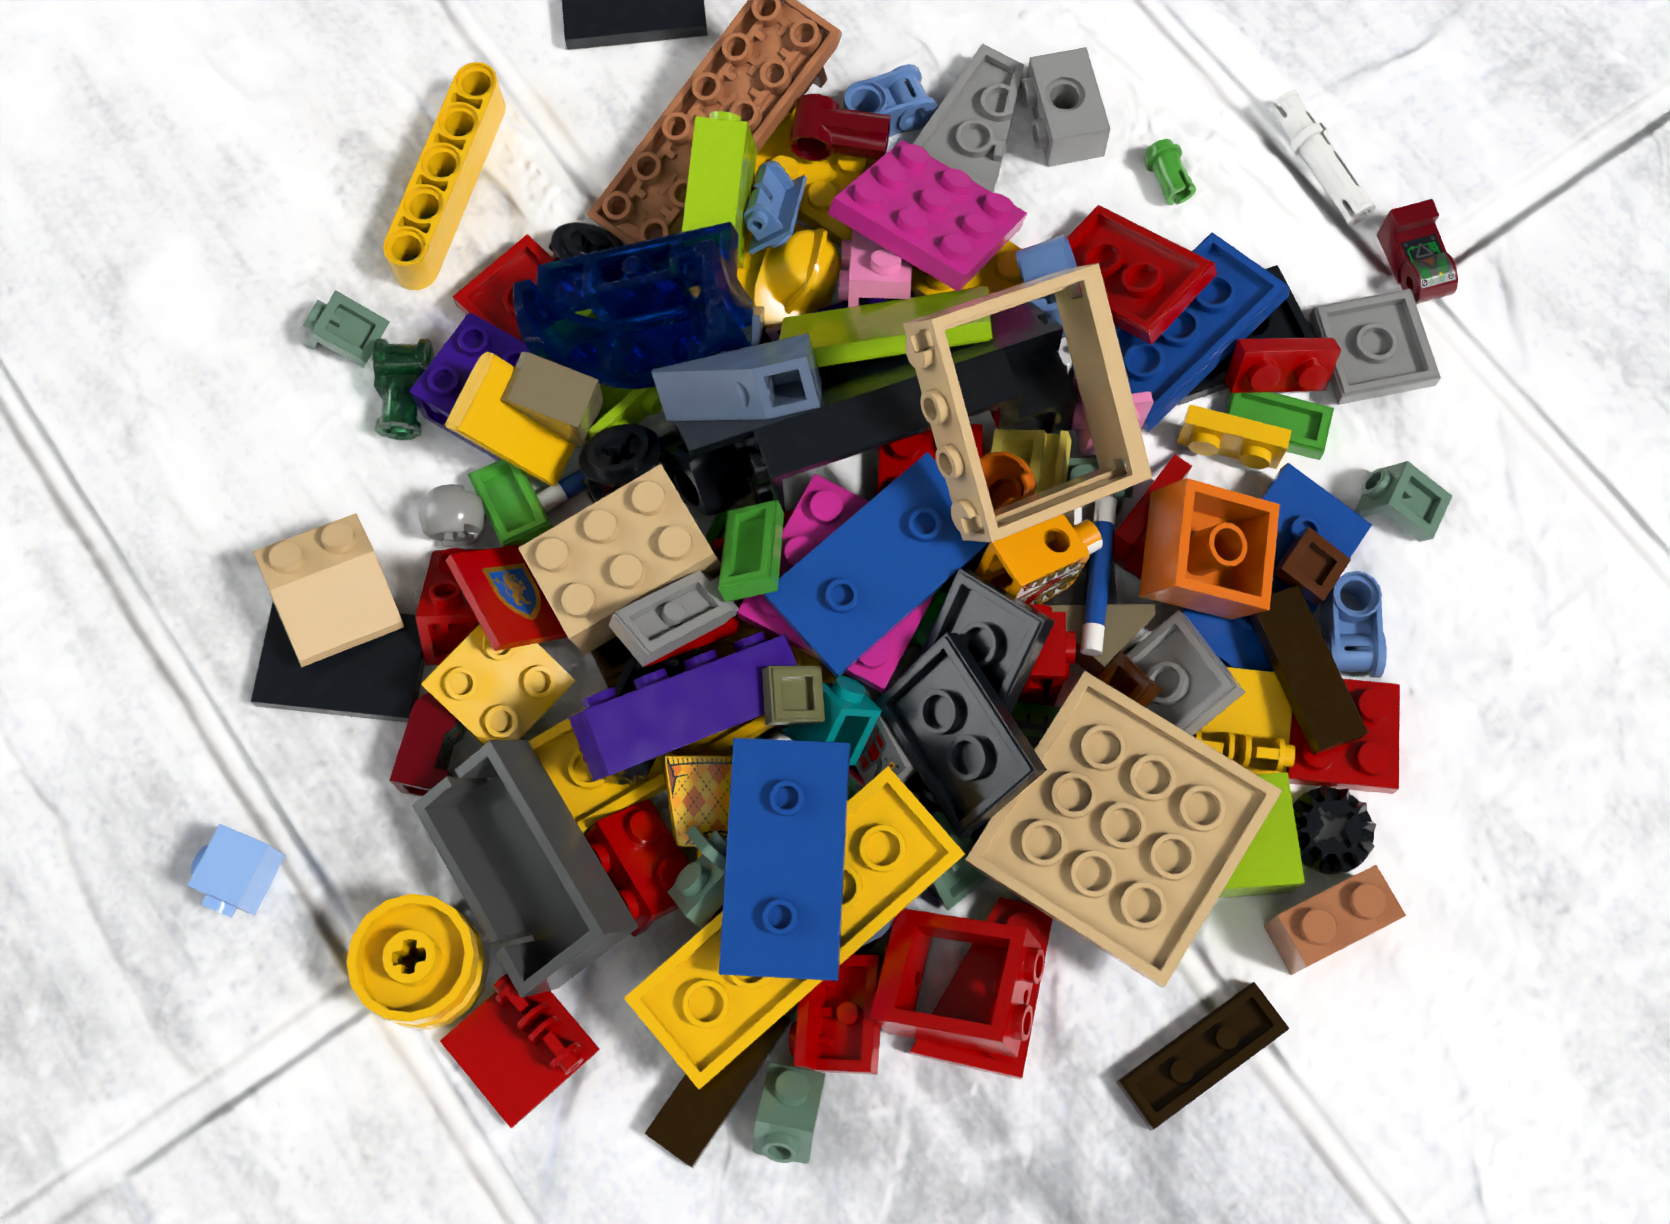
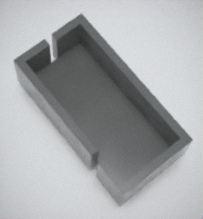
[412,740,639,998]

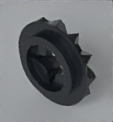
[548,222,629,286]
[579,424,664,492]
[1293,785,1377,874]

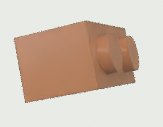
[1263,864,1407,976]

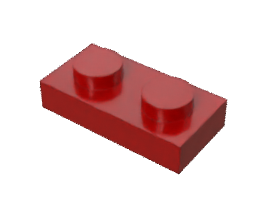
[1225,337,1341,393]

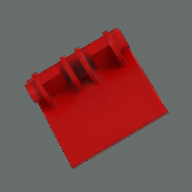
[440,974,600,1129]

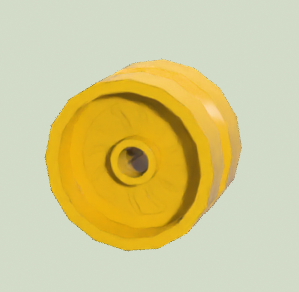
[346,894,490,1030]

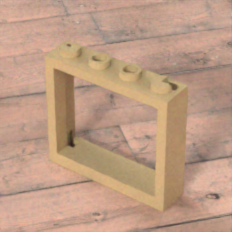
[903,263,1153,542]

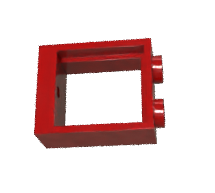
[870,909,1045,1058]

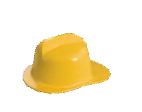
[753,225,841,329]

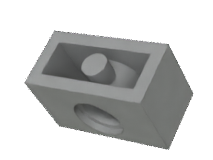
[1020,47,1111,167]

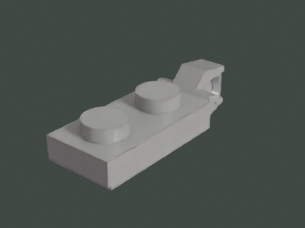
[608,570,745,667]

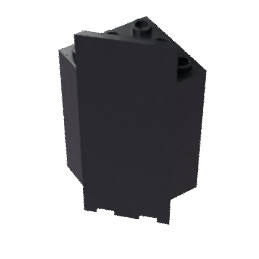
[674,302,1078,512]

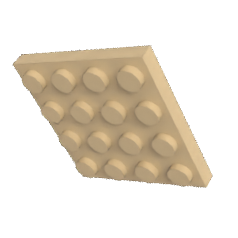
[965,671,1283,988]

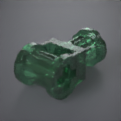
[373,338,434,440]

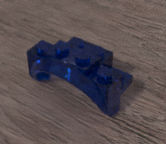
[513,222,753,389]

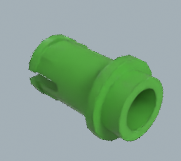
[1144,139,1196,205]

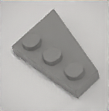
[913,43,1024,193]

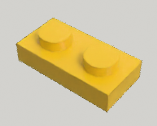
[1176,404,1292,469]

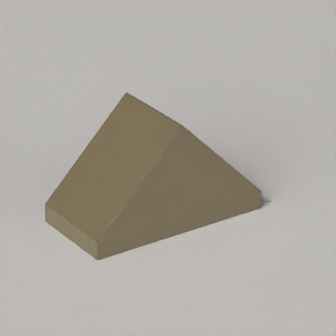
[501,352,604,448]
[1047,604,1156,677]

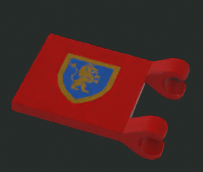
[445,544,568,651]

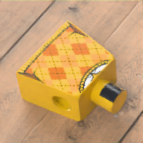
[661,750,733,859]

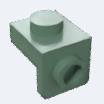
[752,1062,826,1164]

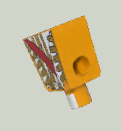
[975,514,1103,604]

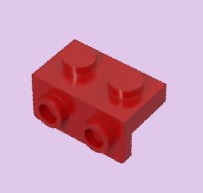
[585,799,689,937]
[788,955,884,1075]

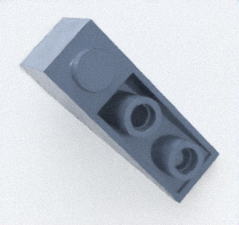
[651,333,822,421]

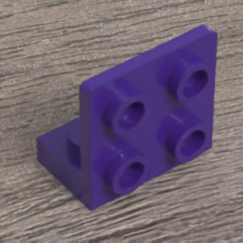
[409,313,552,461]

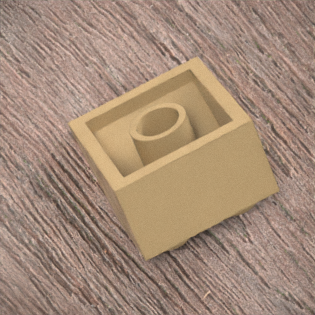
[253,513,404,667]

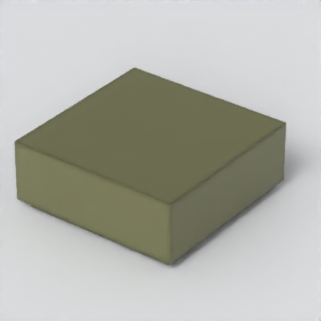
[762,666,825,725]

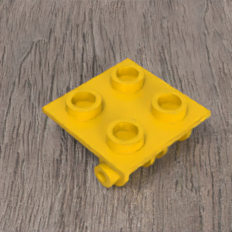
[421,624,576,746]
[1193,667,1295,775]

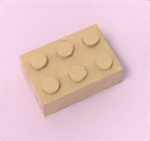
[518,464,721,655]

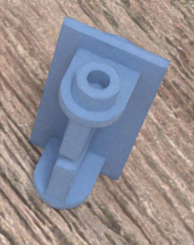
[743,161,807,254]

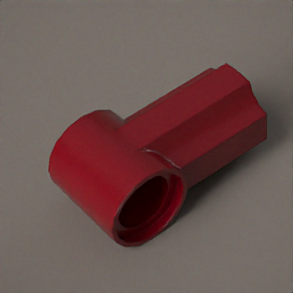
[788,94,891,161]

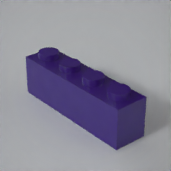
[569,631,798,782]

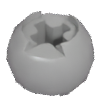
[419,484,486,547]

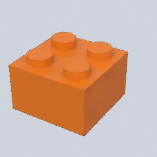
[1139,478,1280,620]

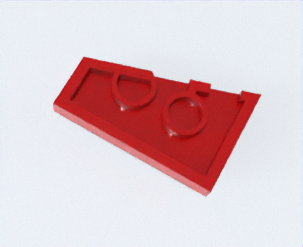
[909,897,1053,1080]

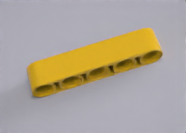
[383,62,506,290]

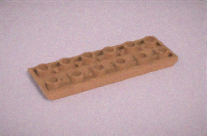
[587,0,842,272]

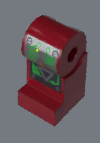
[1377,199,1458,304]
[389,692,467,797]

